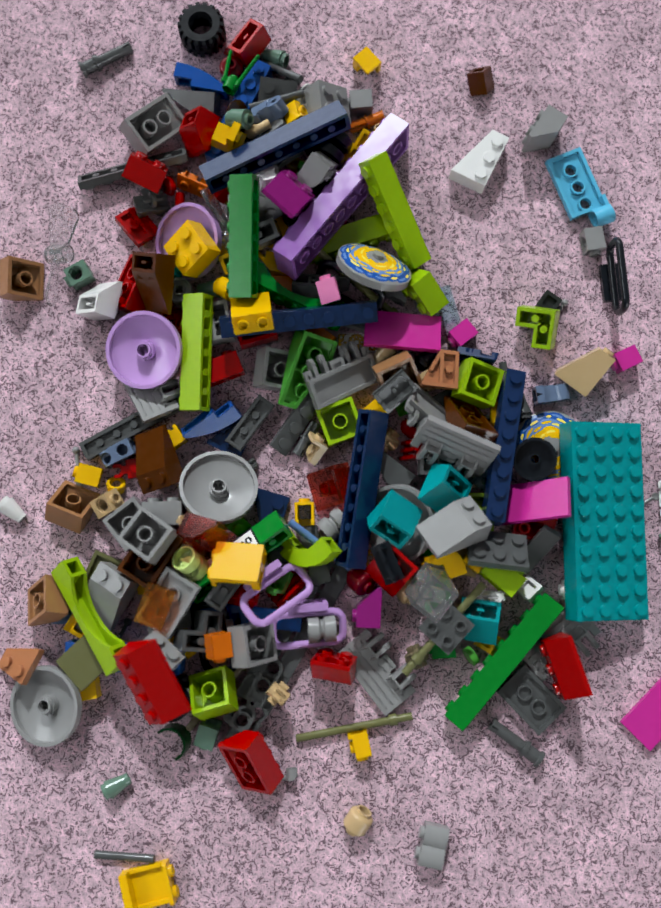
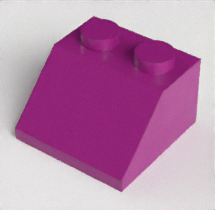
[261,170,315,219]
[352,586,382,629]

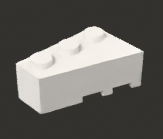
[449,130,509,194]

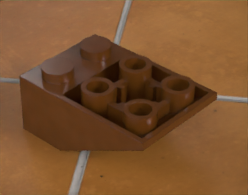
[132,251,175,315]

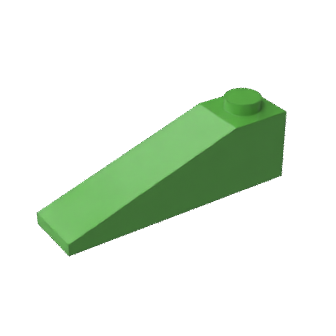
[278,330,338,409]

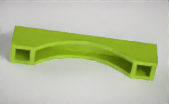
[51,556,126,676]

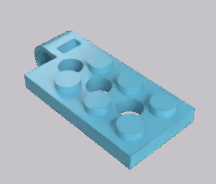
[545,147,616,227]

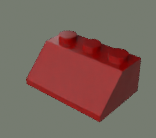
[118,254,146,314]
[539,632,593,700]
[217,730,284,795]

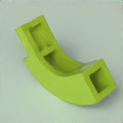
[280,528,342,567]

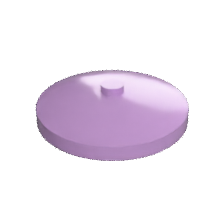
[155,202,222,280]
[106,311,183,389]

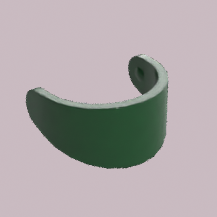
[157,723,192,761]

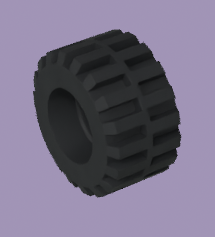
[177,2,226,58]

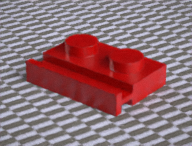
[115,207,158,248]

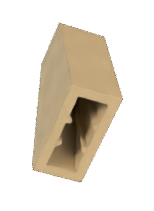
[554,347,616,397]

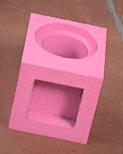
[315,274,342,305]

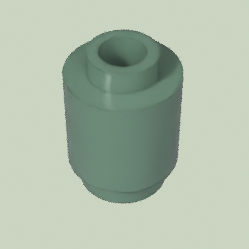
[224,109,254,130]

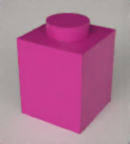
[447,318,479,348]
[611,344,643,374]

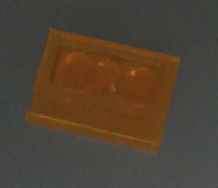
[133,581,177,631]

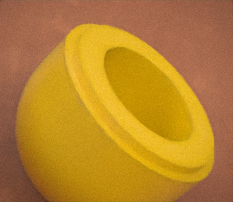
[106,476,126,495]

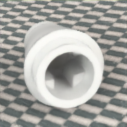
[0,496,27,523]

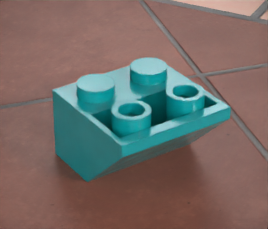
[417,464,473,513]
[367,489,423,550]
[461,597,502,646]

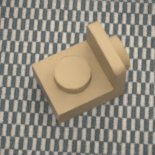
[306,431,328,466]

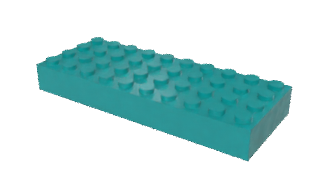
[559,421,649,622]

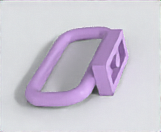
[240,559,314,627]
[273,598,347,650]

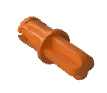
[349,110,385,133]

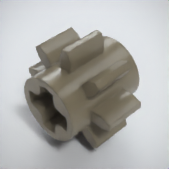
[404,643,429,670]

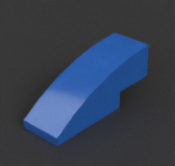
[174,62,229,101]
[181,400,242,439]

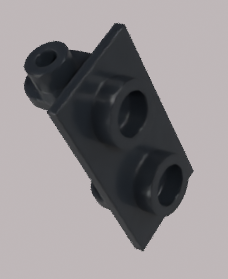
[370,540,405,586]

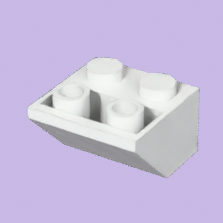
[75,281,123,321]

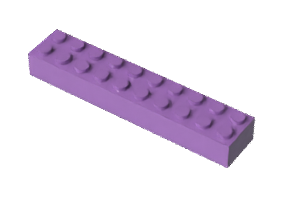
[273,113,409,280]

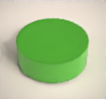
[462,646,480,666]

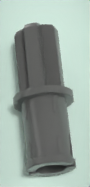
[292,420,320,458]

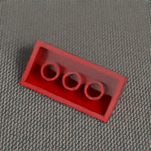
[113,639,192,725]

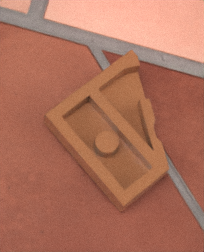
[420,349,459,391]
[0,648,45,685]

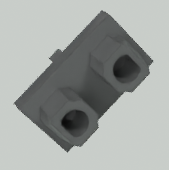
[132,191,171,218]

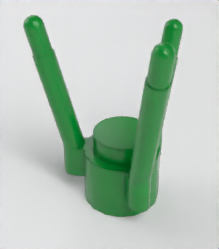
[220,50,260,96]

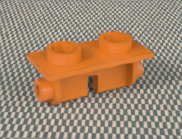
[177,171,212,201]

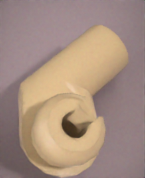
[244,119,272,139]

